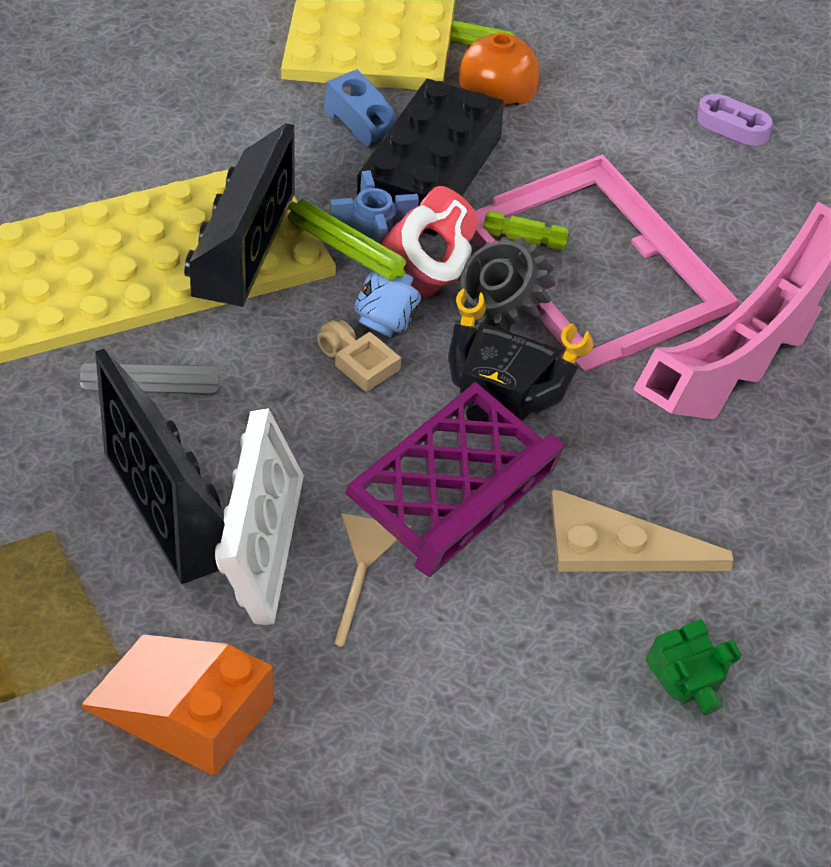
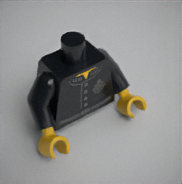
[448,289,593,422]

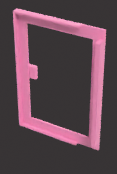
[472,154,739,372]

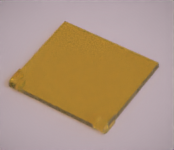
[0,530,119,704]

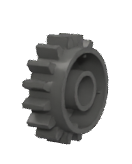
[455,237,555,332]

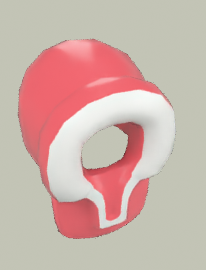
[381,186,478,299]

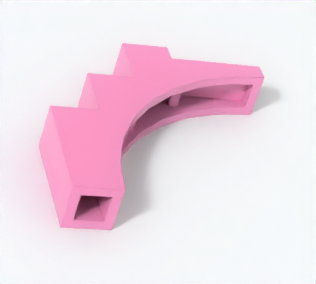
[633,202,831,420]

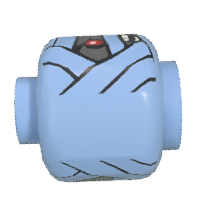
[354,272,421,338]

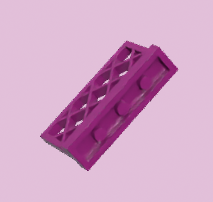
[345,382,565,577]

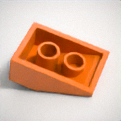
[82,634,274,777]

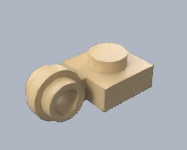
[317,320,401,393]

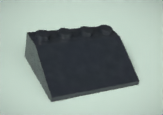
[95,348,225,584]

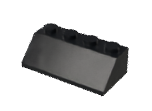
[184,123,295,307]

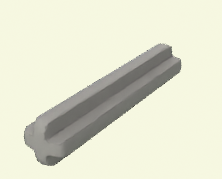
[80,363,219,394]

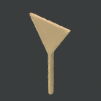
[335,513,413,647]

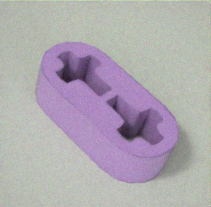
[697,94,773,146]

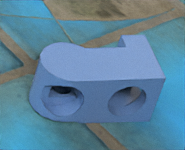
[324,69,397,147]

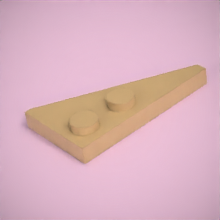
[551,490,733,572]

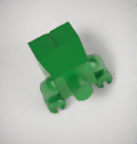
[645,619,742,715]

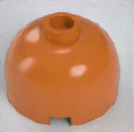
[459,33,540,108]

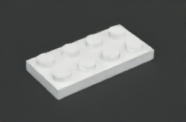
[215,408,304,625]

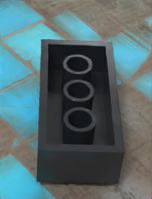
[357,78,504,236]

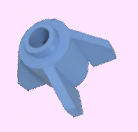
[329,171,419,244]

